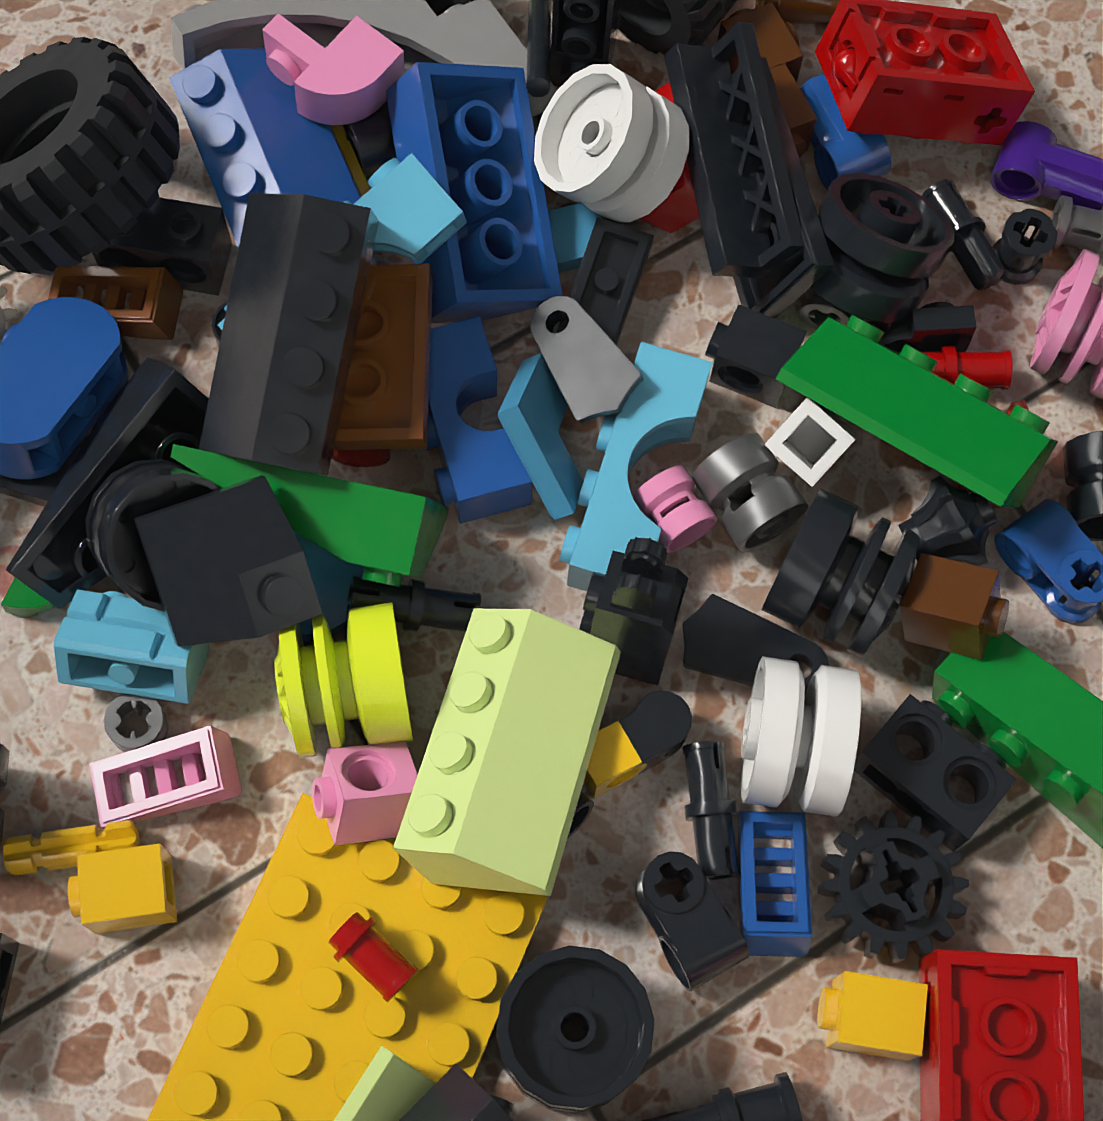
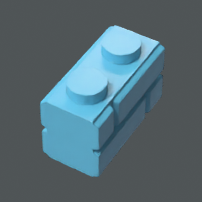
[54,589,209,704]

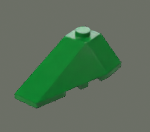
[171,444,449,587]

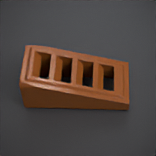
[48,266,183,340]

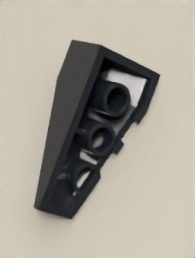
[6,357,222,609]

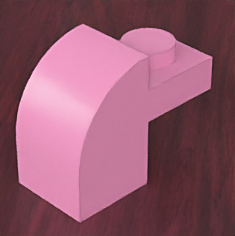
[262,14,404,125]

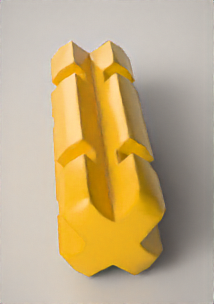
[3,820,140,875]

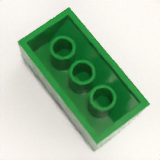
[776,315,1059,507]

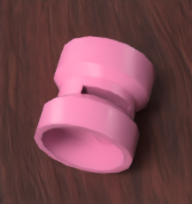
[633,465,718,553]

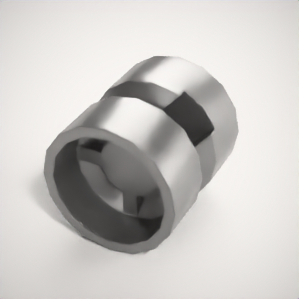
[692,432,809,552]

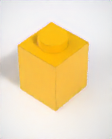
[68,843,177,934]
[817,971,928,1061]

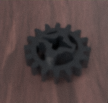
[817,811,969,963]

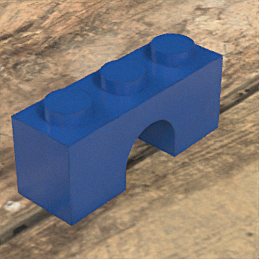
[426,316,533,524]

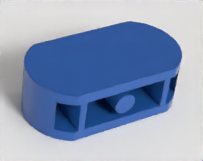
[0,297,128,479]

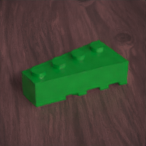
[932,631,1103,849]

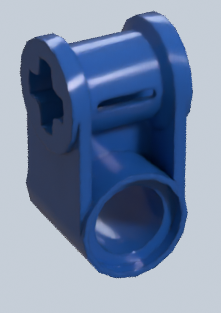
[994,498,1103,624]

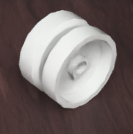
[534,64,689,222]
[741,656,861,816]

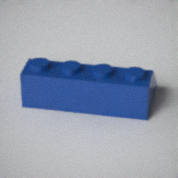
[169,49,362,248]
[386,62,563,323]

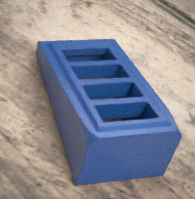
[738,811,812,957]

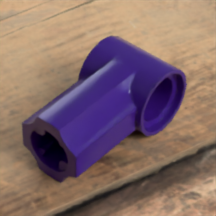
[990,121,1103,211]

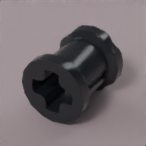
[992,208,1058,285]

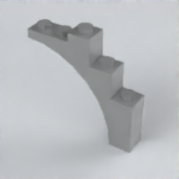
[171,0,557,136]

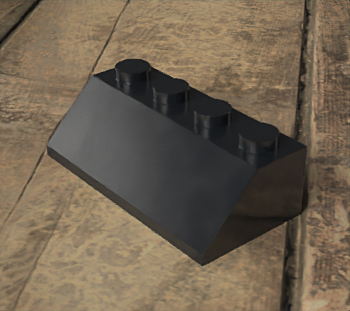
[199,193,379,475]

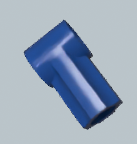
[800,74,892,190]

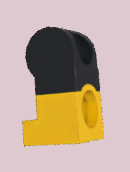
[584,690,692,799]

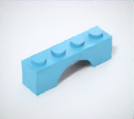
[217,153,467,330]
[559,342,713,591]

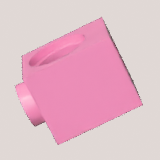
[312,741,418,845]

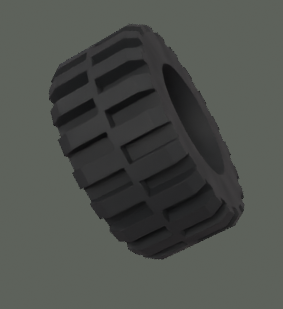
[0,37,180,274]

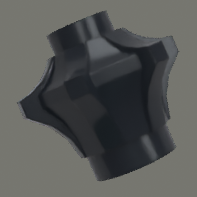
[898,475,999,566]

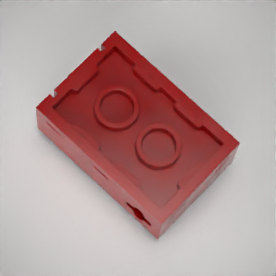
[815,0,1035,146]
[918,949,1084,1121]

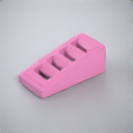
[90,725,242,829]

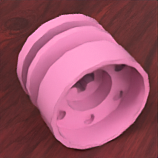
[1030,249,1103,399]

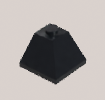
[134,475,322,646]

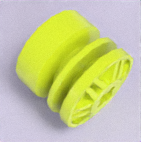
[274,602,413,759]

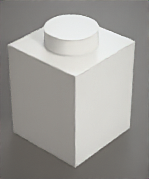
[765,397,857,487]

